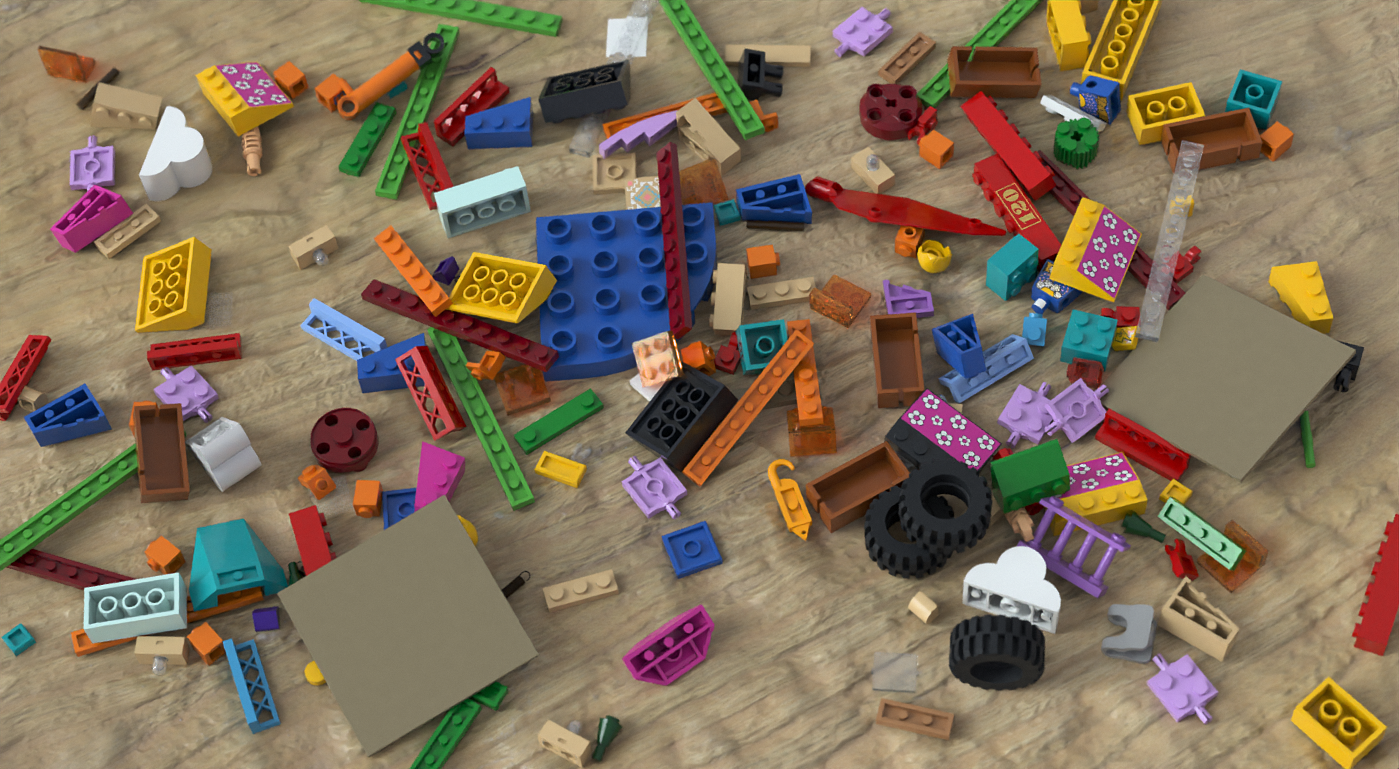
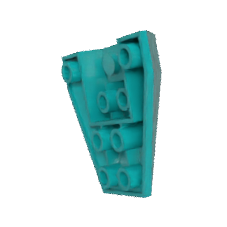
[189,518,288,611]

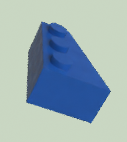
[465,97,533,149]
[736,174,812,224]
[932,314,986,379]
[357,333,427,393]
[24,384,112,447]

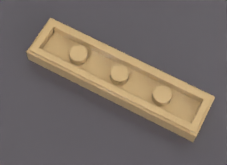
[725,45,811,67]

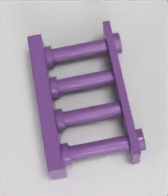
[1016,496,1131,598]

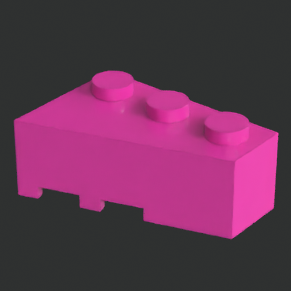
[50,185,133,253]
[414,441,465,512]

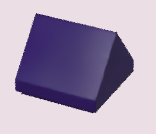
[432,256,460,285]
[252,606,280,632]

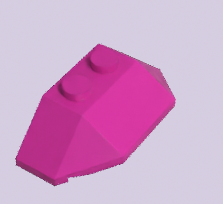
[622,604,715,686]

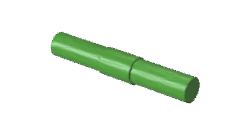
[1300,410,1316,468]

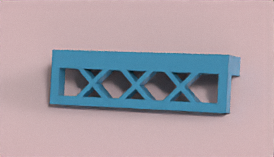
[222,638,281,734]

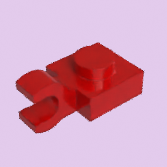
[908,106,938,145]
[1161,245,1201,284]
[1100,306,1140,329]
[714,332,741,375]
[1165,538,1199,581]

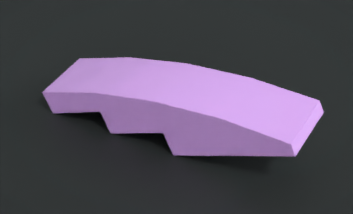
[599,110,678,159]

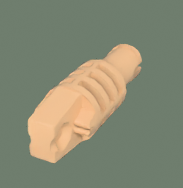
[242,126,263,176]
[1004,507,1034,542]

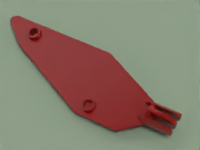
[805,176,1006,236]

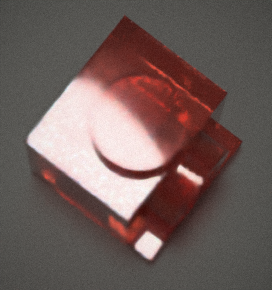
[1067,357,1104,389]

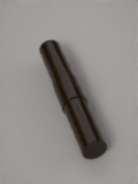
[76,67,120,110]
[746,220,804,231]

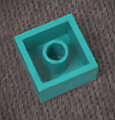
[1225,69,1282,130]
[986,233,1039,301]
[1060,309,1118,372]
[736,319,788,376]

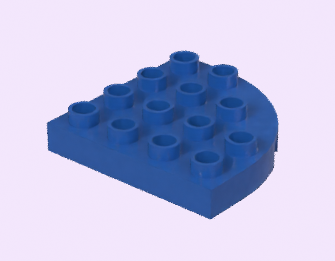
[536,202,717,382]

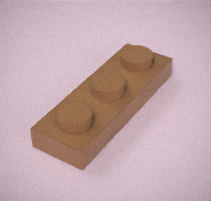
[878,32,936,84]
[876,698,954,740]

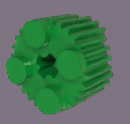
[1053,117,1099,170]

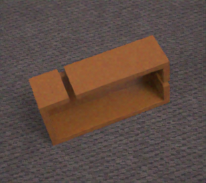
[947,46,1041,98]
[1161,108,1262,175]
[870,312,924,408]
[133,403,190,503]
[806,441,910,533]

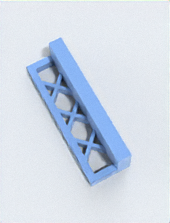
[301,298,387,361]
[938,334,1034,403]

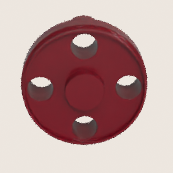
[859,84,923,140]
[310,407,379,473]

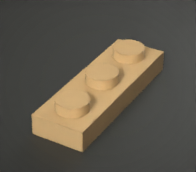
[94,204,161,259]
[747,277,817,310]
[543,569,619,613]

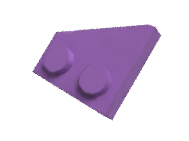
[883,280,934,318]

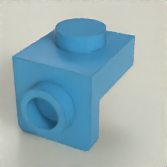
[1022,313,1047,346]

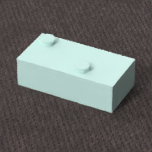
[434,166,531,238]
[84,572,187,644]

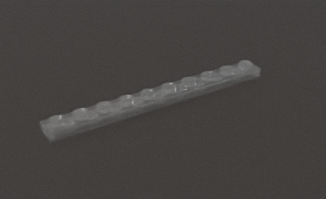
[569,0,659,158]
[1135,140,1204,342]

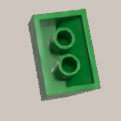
[990,439,1070,514]

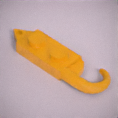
[768,459,812,541]

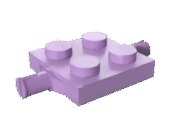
[833,7,893,57]
[70,135,115,192]
[154,365,219,423]
[1044,378,1109,443]
[997,382,1053,448]
[622,456,687,519]
[1147,653,1218,724]

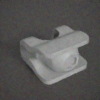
[1101,604,1157,664]

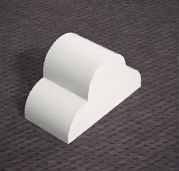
[139,106,213,201]
[185,417,262,492]
[962,546,1061,634]

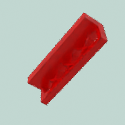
[434,67,510,147]
[401,122,454,210]
[147,333,242,371]
[0,335,52,421]
[395,346,467,441]
[1095,408,1191,482]

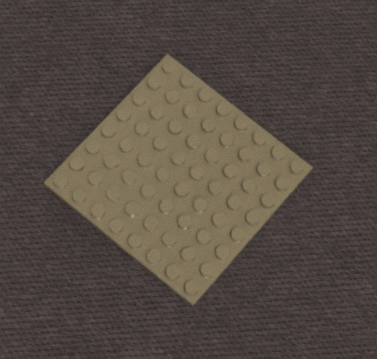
[1100,274,1356,483]
[277,495,539,757]

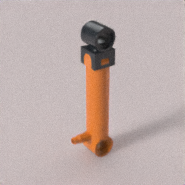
[337,33,445,120]

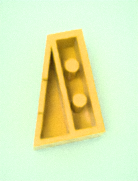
[1268,261,1333,334]

